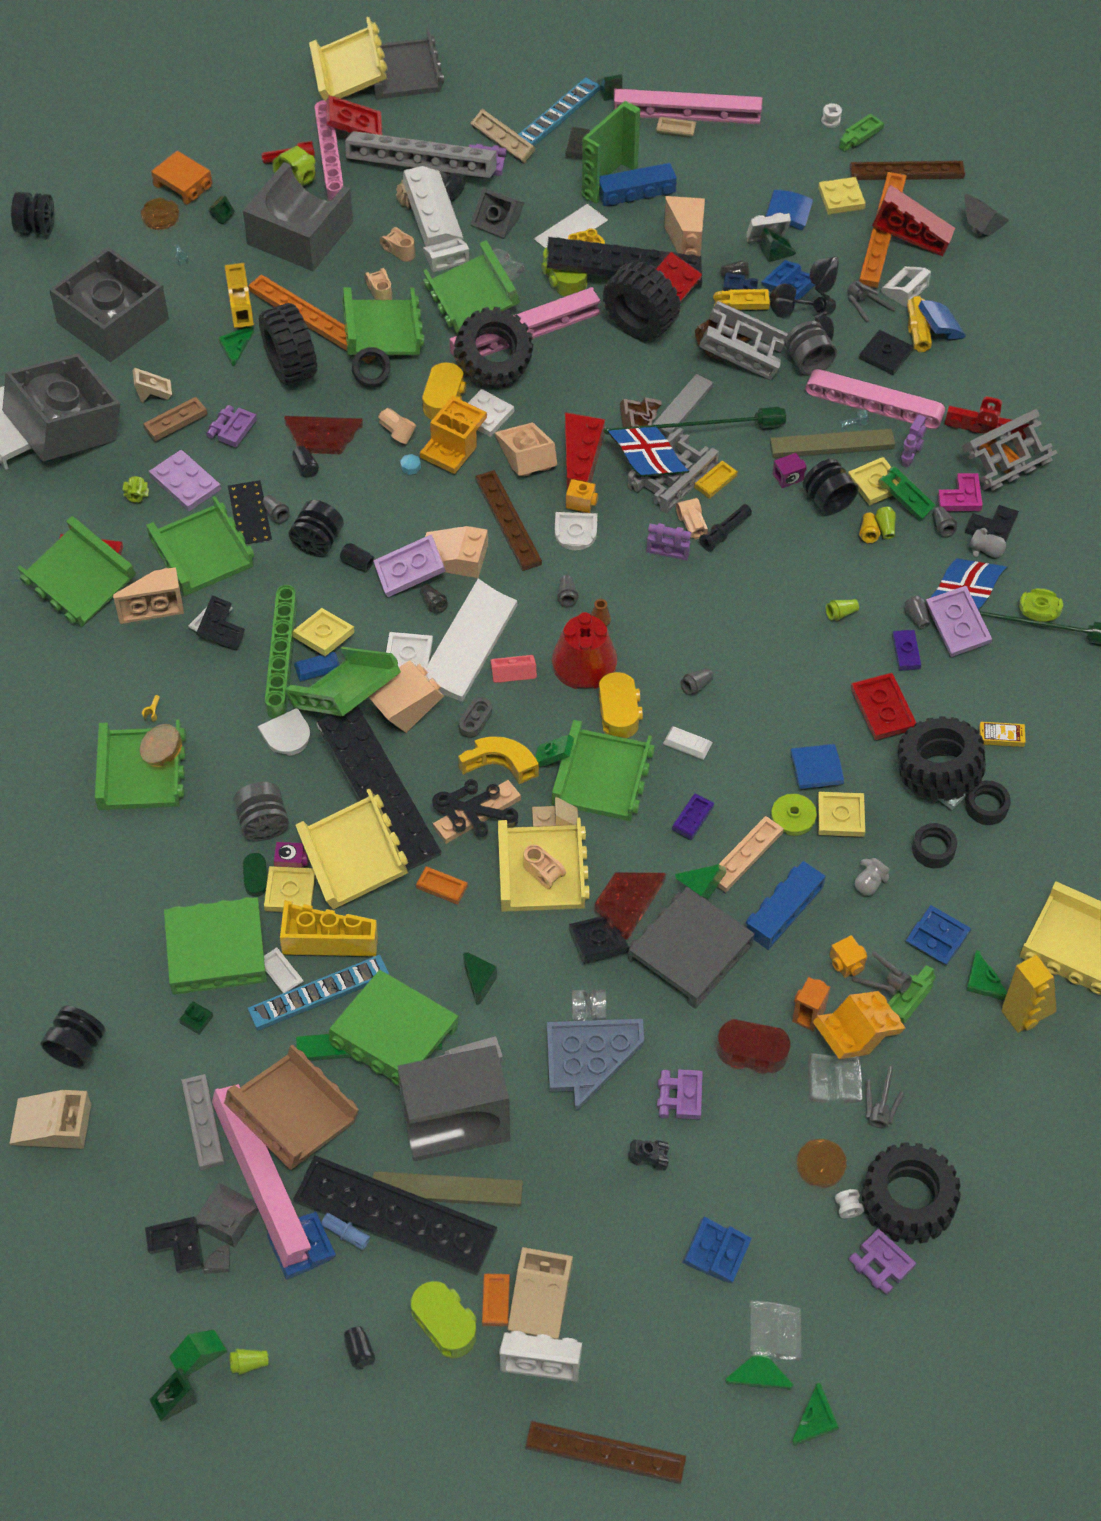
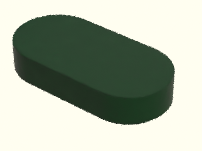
[243,853,268,897]

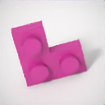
[938,473,983,511]

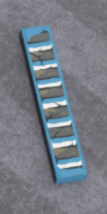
[518,77,600,146]
[248,955,389,1031]

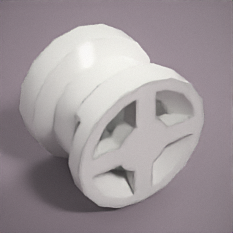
[822,104,842,128]
[835,1189,864,1219]

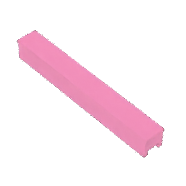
[614,89,763,124]
[449,287,600,361]
[212,1084,311,1268]

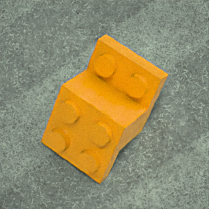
[420,396,487,474]
[813,991,905,1059]

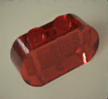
[717,1019,790,1073]

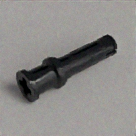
[699,504,752,552]

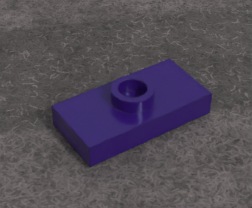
[892,630,921,671]
[672,793,714,840]

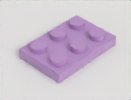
[149,450,221,511]
[373,535,446,597]
[926,586,992,657]

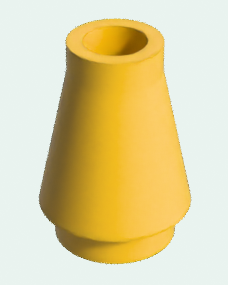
[859,513,881,543]

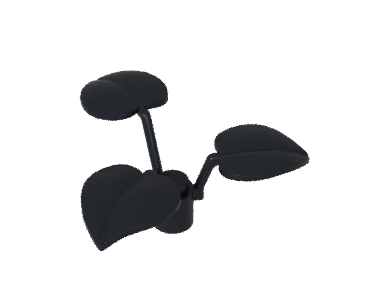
[769,257,839,341]

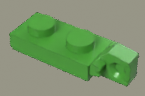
[839,114,885,151]
[888,965,936,1023]

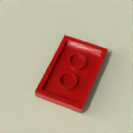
[326,95,382,135]
[656,252,702,303]
[851,673,916,740]

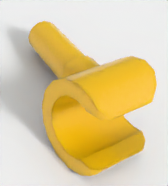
[142,695,160,722]

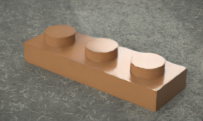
[143,397,207,441]

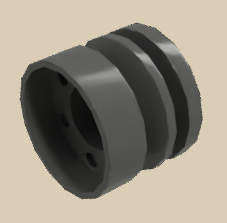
[784,321,837,375]
[233,782,289,841]

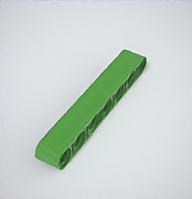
[265,585,297,719]

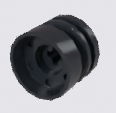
[11,192,54,235]
[802,459,859,515]
[288,500,344,557]
[40,1006,106,1069]

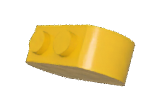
[422,363,467,420]
[599,672,643,738]

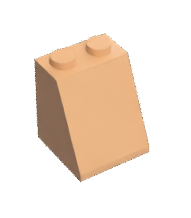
[664,196,705,256]
[369,661,444,733]

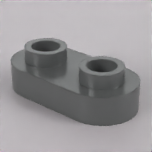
[459,697,492,737]

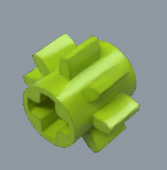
[122,476,149,502]

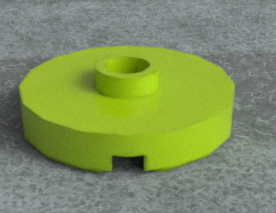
[1019,588,1063,622]
[771,794,817,836]

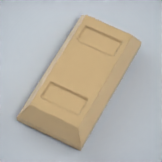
[656,117,696,138]

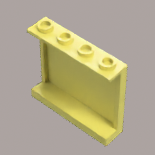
[309,17,388,101]
[296,789,408,909]
[498,818,589,912]
[1020,881,1101,995]

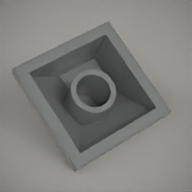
[470,188,524,238]
[964,193,1009,236]
[196,1183,259,1248]

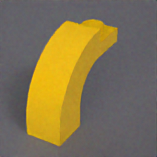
[224,263,254,328]
[458,737,539,784]

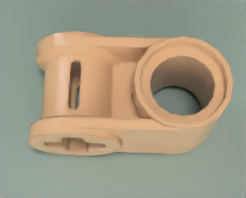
[379,227,416,262]
[365,268,392,300]
[523,845,566,889]

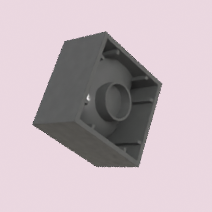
[243,163,353,271]
[49,247,169,363]
[2,353,120,461]
[397,1045,510,1162]

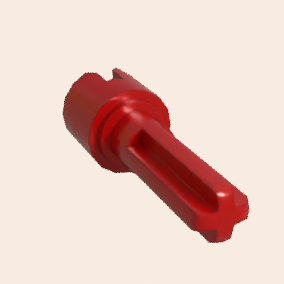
[261,141,315,164]

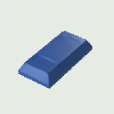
[294,652,340,682]

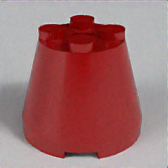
[552,612,617,689]

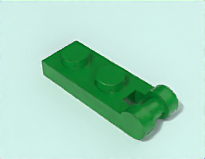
[878,466,935,521]

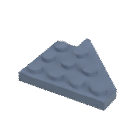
[547,1019,644,1110]

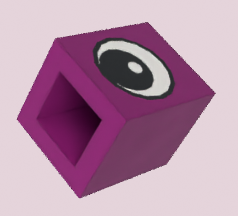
[772,453,807,488]
[274,842,309,868]

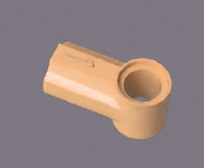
[378,408,416,444]
[676,498,708,540]

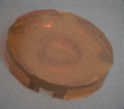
[141,198,180,230]
[140,724,182,766]
[797,1139,847,1188]

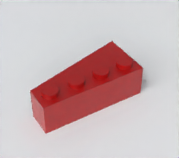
[872,185,955,256]
[565,412,605,490]

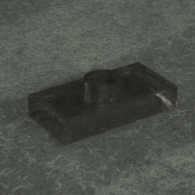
[565,127,590,160]

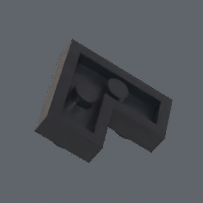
[965,505,1019,542]
[196,595,245,651]
[145,1216,203,1273]

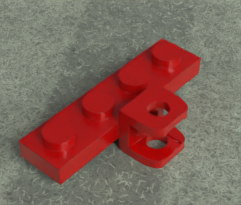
[945,396,1029,440]

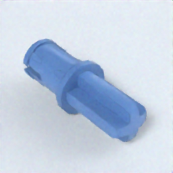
[321,1213,371,1251]

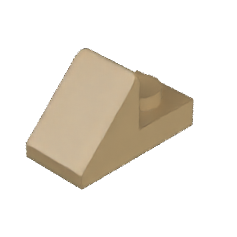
[133,368,172,403]
[532,797,578,827]

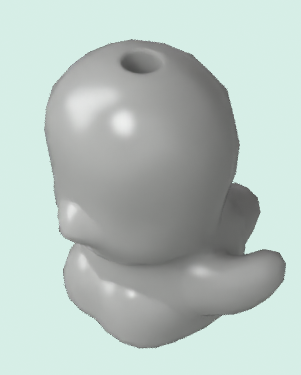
[970,528,1006,558]
[854,858,890,896]

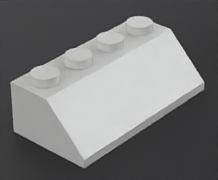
[403,166,463,246]

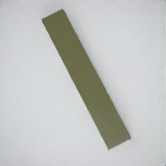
[770,429,895,458]
[373,1171,523,1207]

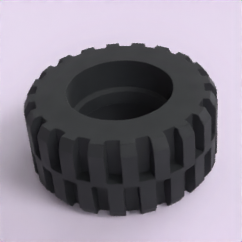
[603,262,680,340]
[258,303,318,385]
[454,307,534,389]
[898,716,986,801]
[861,1142,961,1244]

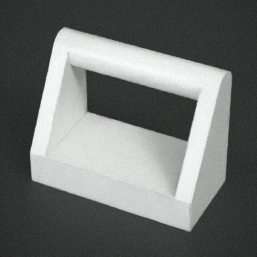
[423,238,469,272]
[881,266,931,307]

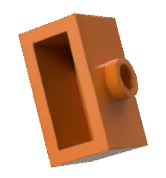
[792,977,830,1032]

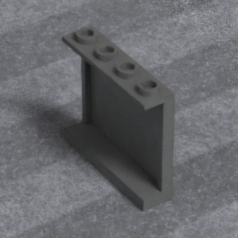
[373,29,444,100]
[629,887,755,1009]

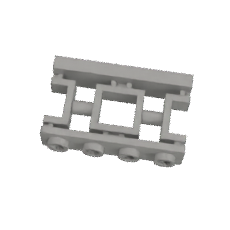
[699,301,788,380]
[961,408,1057,490]
[627,428,719,514]

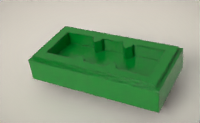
[535,734,574,768]

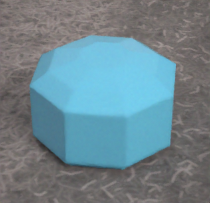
[400,454,421,475]

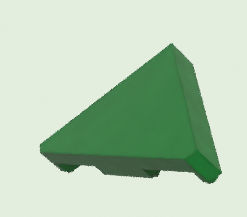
[218,325,254,367]
[966,950,1007,1001]
[725,1349,794,1390]
[792,1383,839,1446]

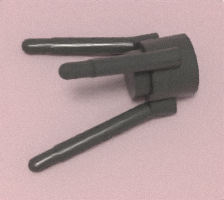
[848,280,895,322]
[852,951,912,995]
[865,1065,904,1128]

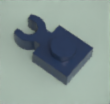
[723,273,758,291]

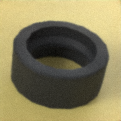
[352,347,391,387]
[966,780,1011,825]
[912,823,958,869]

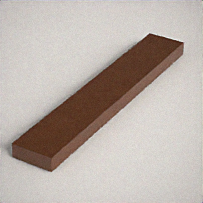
[850,161,965,180]
[475,470,542,571]
[525,1421,686,1484]

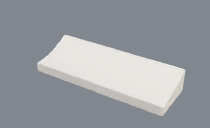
[425,579,517,702]

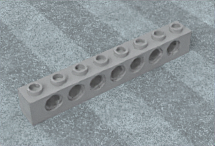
[345,131,497,178]

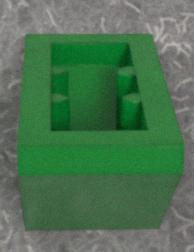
[675,864,727,899]
[169,1330,227,1377]

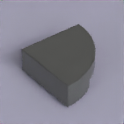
[204,1245,230,1274]

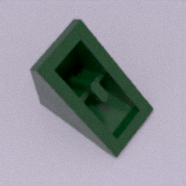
[597,74,623,101]
[761,227,796,262]
[463,952,497,1005]
[149,1368,197,1422]

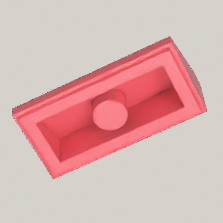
[490,655,537,683]

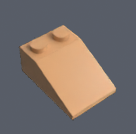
[495,422,557,476]
[425,526,488,578]
[113,567,184,624]

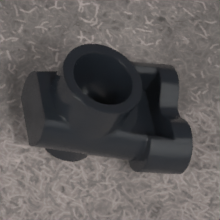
[628,1139,669,1171]

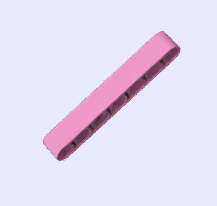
[315,101,343,201]
[805,369,945,429]

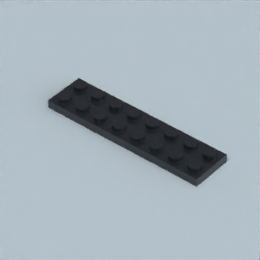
[547,237,703,288]
[317,705,442,871]
[293,1155,498,1276]

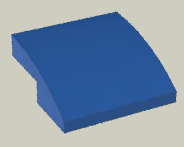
[765,190,813,230]
[762,260,815,304]
[918,300,966,339]
[791,744,844,789]
[906,905,971,966]
[267,1212,336,1280]
[682,1217,752,1283]

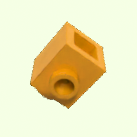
[566,479,598,513]
[829,935,867,978]

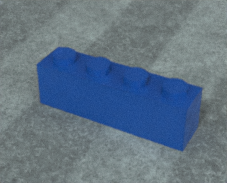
[599,163,677,207]
[746,861,826,950]

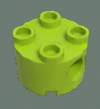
[273,146,316,187]

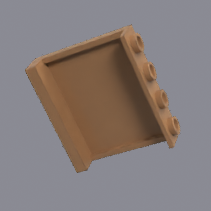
[224,1044,359,1170]

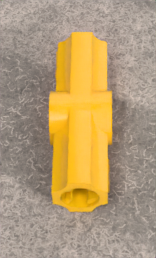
[907,296,932,352]

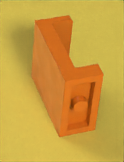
[151,151,212,205]

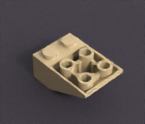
[10,1090,91,1149]
[508,1247,573,1340]

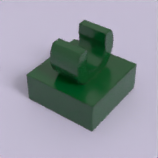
[208,196,235,223]
[179,1001,213,1035]

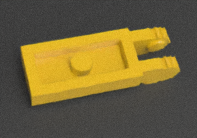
[713,289,770,310]

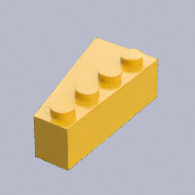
[280,900,378,956]
[1001,955,1057,1033]

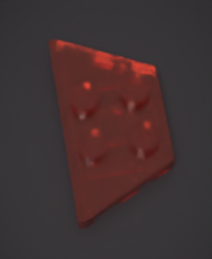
[284,416,363,454]
[595,872,666,940]

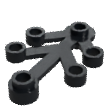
[432,779,518,837]

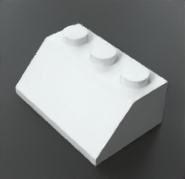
[500,1331,582,1382]

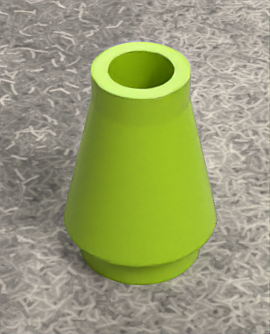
[875,507,896,540]
[825,599,859,621]
[229,1349,268,1375]

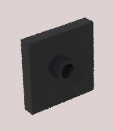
[859,329,914,375]
[569,913,629,963]

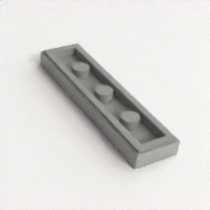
[653,374,713,437]
[181,1074,225,1170]

